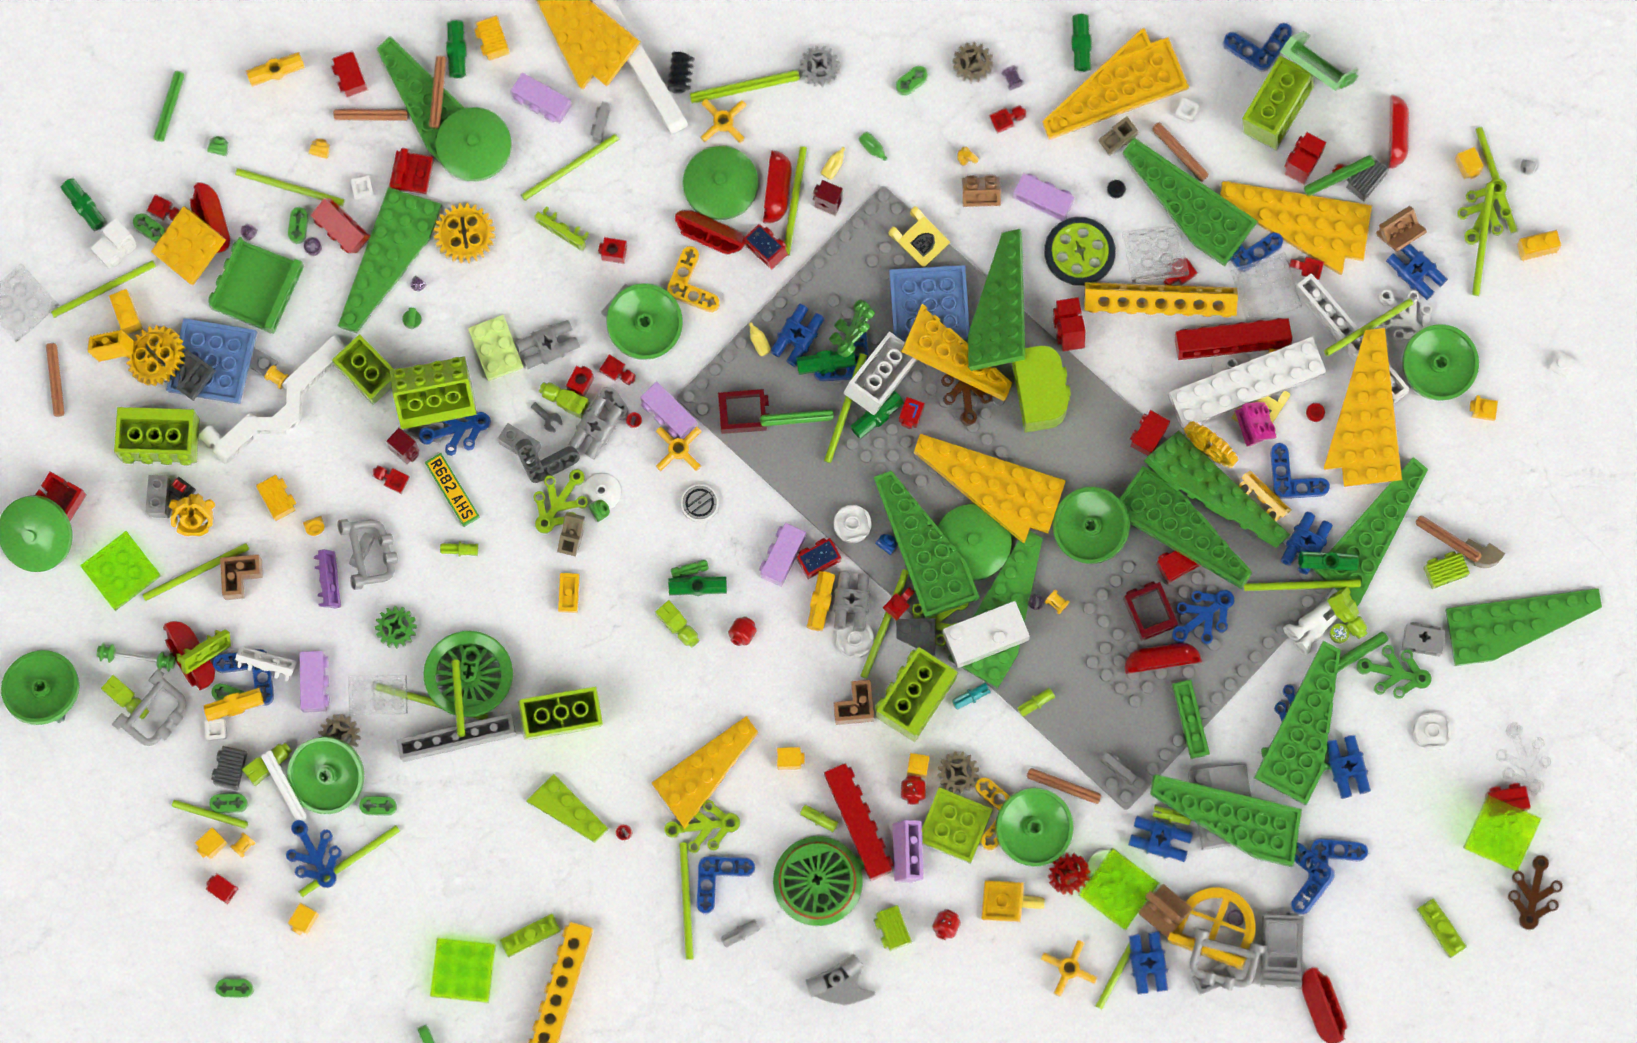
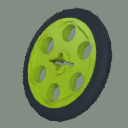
[1044,217,1116,286]

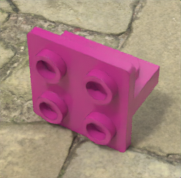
[1235,402,1276,447]

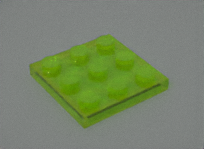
[80,531,161,611]
[1463,795,1542,871]
[1078,848,1159,930]
[430,938,496,1003]

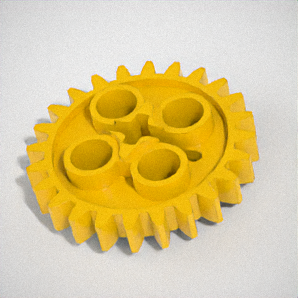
[434,203,495,264]
[126,325,186,386]
[1184,421,1238,468]

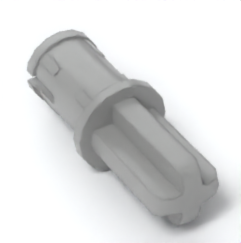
[721,919,760,947]

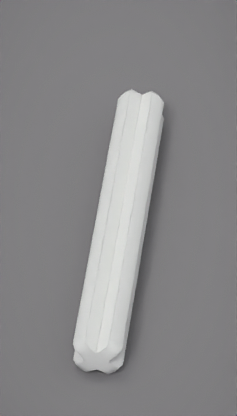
[261,751,307,821]

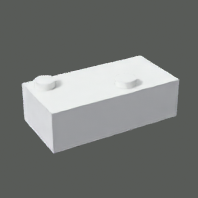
[843,331,917,415]
[943,601,1030,669]

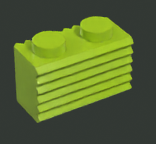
[1423,551,1470,589]
[873,905,912,951]

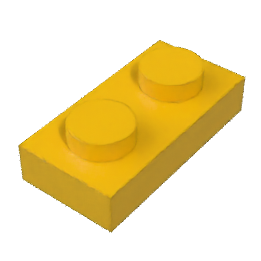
[558,573,580,613]

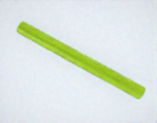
[690,70,800,103]

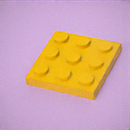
[151,206,226,285]

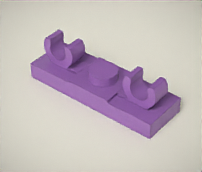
[314,549,341,609]

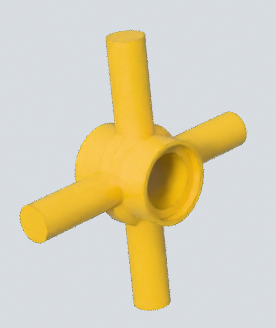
[700,99,746,143]
[656,426,702,471]
[1041,940,1097,997]

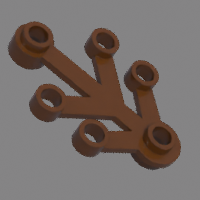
[941,374,992,426]
[1508,855,1563,930]

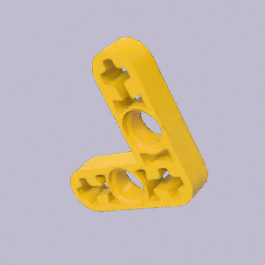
[667,246,720,312]
[975,778,1010,851]

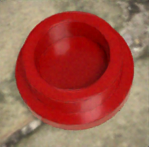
[1306,403,1325,422]

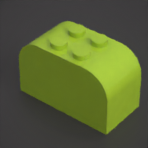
[1012,346,1071,433]
[518,686,603,740]

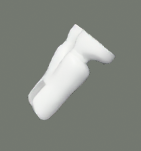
[1283,600,1337,655]

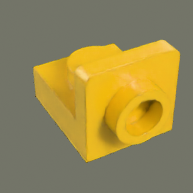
[1469,395,1498,421]

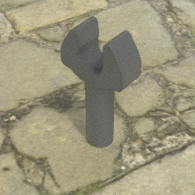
[531,402,563,433]

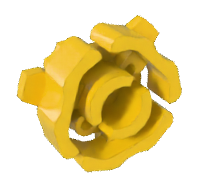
[169,494,215,536]

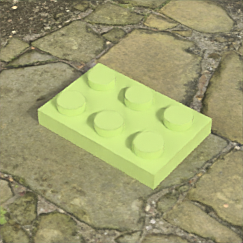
[468,315,524,381]

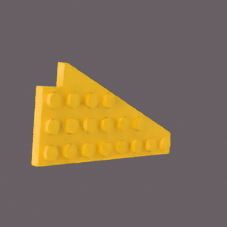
[536,0,641,89]
[1042,28,1189,140]
[1220,181,1372,275]
[1324,328,1402,487]
[914,434,1066,543]

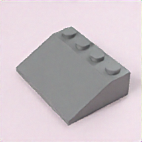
[1188,764,1252,851]

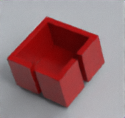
[1284,132,1327,185]
[1053,297,1086,352]
[35,471,87,521]

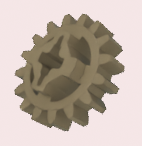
[953,42,993,83]
[318,714,361,747]
[937,751,979,794]

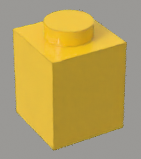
[1455,147,1484,179]
[777,747,805,770]
[907,753,930,779]
[195,827,228,860]
[288,903,319,935]

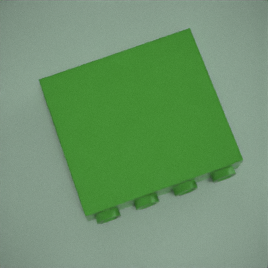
[1280,31,1359,91]
[208,237,304,334]

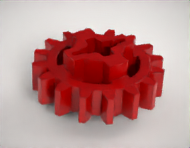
[1048,853,1091,895]

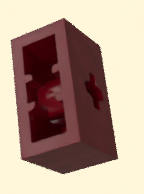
[813,180,843,216]
[386,427,420,464]

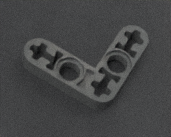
[515,439,580,483]

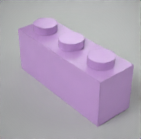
[511,73,571,124]
[1013,173,1074,221]
[640,381,697,439]
[759,522,806,587]
[300,651,329,712]
[893,820,923,883]

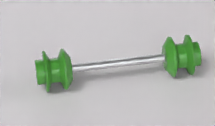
[97,642,175,672]

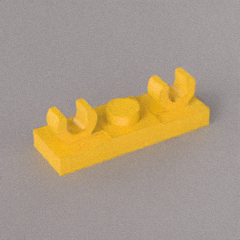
[1239,470,1292,521]

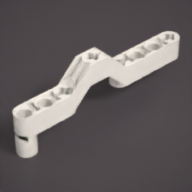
[199,335,346,464]

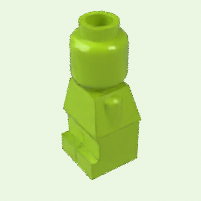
[539,382,590,419]
[1327,587,1368,639]
[655,600,700,648]
[101,675,149,720]
[242,743,292,787]

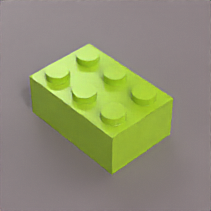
[332,334,394,405]

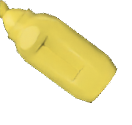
[821,147,845,180]
[749,322,771,357]
[1022,895,1044,909]

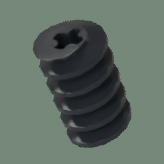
[667,52,695,94]

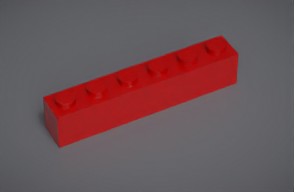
[1175,318,1292,360]
[824,763,894,882]

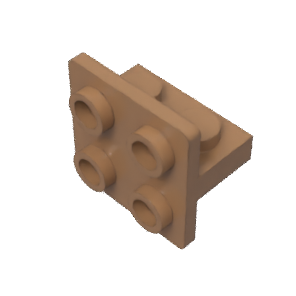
[962,175,1001,207]
[1376,206,1427,252]
[1138,884,1192,937]

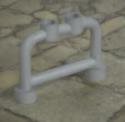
[337,519,398,590]
[112,669,186,746]
[1190,927,1267,990]

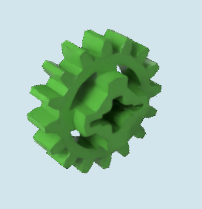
[375,606,417,649]

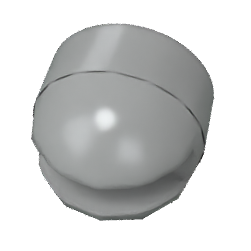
[1520,160,1537,175]

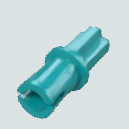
[952,682,991,709]

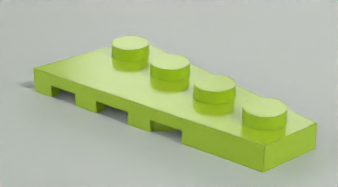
[526,774,608,843]

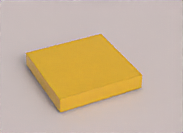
[981,880,1024,922]

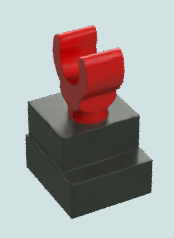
[169,477,196,500]

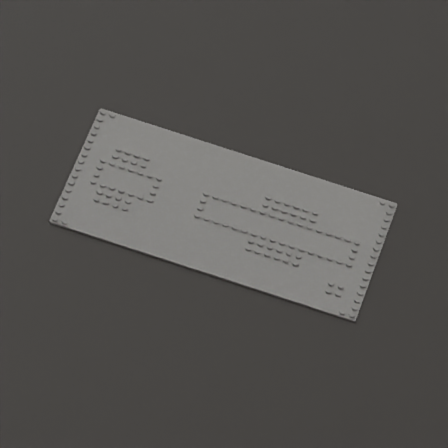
[677,186,1332,810]

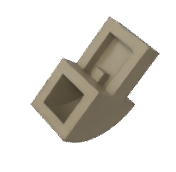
[1098,116,1139,156]
[557,512,585,557]
[1466,539,1505,568]

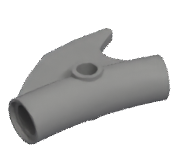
[806,954,875,1005]

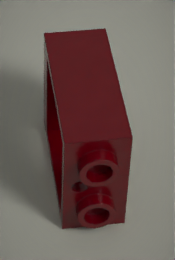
[718,389,770,434]
[1123,581,1178,642]

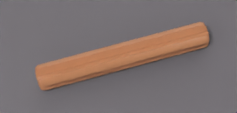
[429,56,446,128]
[333,109,408,121]
[1152,122,1209,181]
[46,343,64,417]
[1416,516,1482,562]
[1027,768,1101,804]

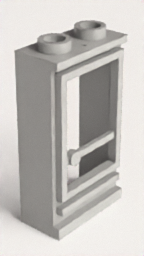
[1260,911,1304,989]

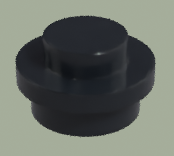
[1107,180,1126,199]

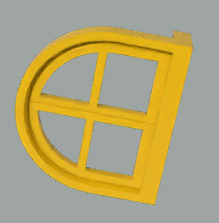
[1167,887,1256,970]

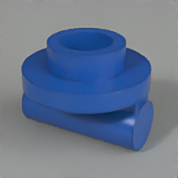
[875,534,897,555]

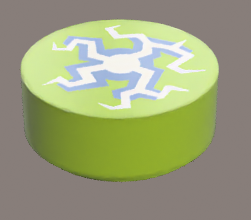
[1330,623,1350,644]

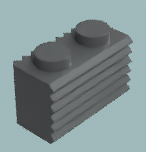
[1346,156,1389,202]
[211,746,248,791]

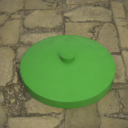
[436,107,512,182]
[683,146,758,220]
[606,283,683,360]
[1402,324,1479,401]
[1053,487,1130,564]
[0,495,73,572]
[938,504,1012,581]
[1,650,79,725]
[287,736,364,814]
[995,788,1073,867]

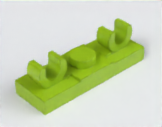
[534,207,589,252]
[177,629,231,674]
[1417,898,1467,958]
[500,914,561,958]

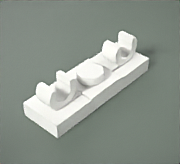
[235,646,297,681]

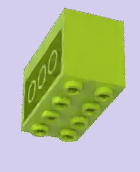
[1242,56,1314,150]
[390,356,477,429]
[114,407,200,466]
[875,647,958,742]

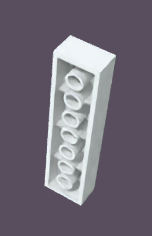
[1168,337,1326,429]

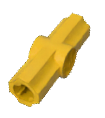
[246,52,305,86]
[807,571,835,631]
[203,688,264,722]

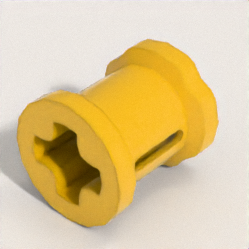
[264,365,290,389]
[1045,589,1070,615]
[230,832,256,858]

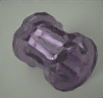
[1001,65,1024,90]

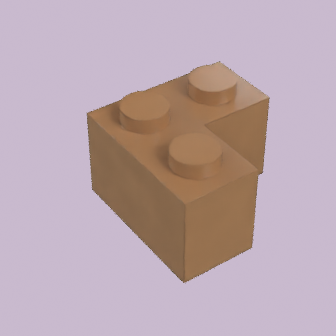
[220,555,263,600]
[834,680,874,725]

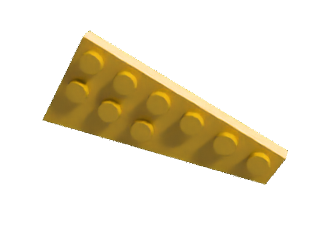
[901,303,1012,401]
[651,716,758,829]

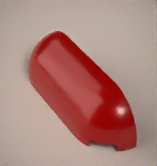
[1389,95,1409,169]
[763,150,792,223]
[190,182,230,253]
[675,210,746,255]
[163,621,215,691]
[1125,642,1202,674]
[1301,967,1347,1043]

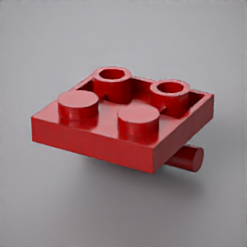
[389,148,434,195]

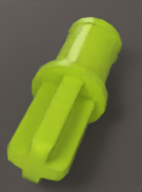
[440,541,478,557]
[1017,687,1055,717]
[800,805,839,833]
[1152,805,1191,825]

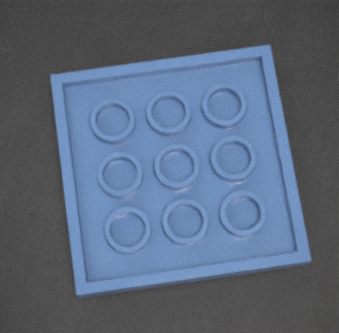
[889,265,970,342]
[166,318,257,404]

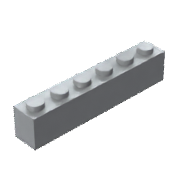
[397,714,516,762]

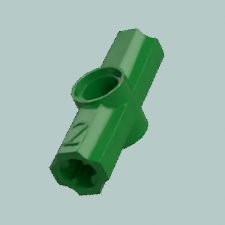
[1071,14,1091,72]
[446,20,467,79]
[61,178,107,231]
[796,350,856,375]
[850,391,904,440]
[1298,551,1359,571]
[668,576,727,596]

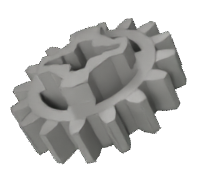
[799,46,840,87]

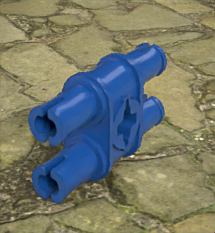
[1386,244,1448,300]
[770,303,825,367]
[1280,512,1333,575]
[1327,735,1371,799]
[1128,816,1193,862]
[1129,932,1168,995]

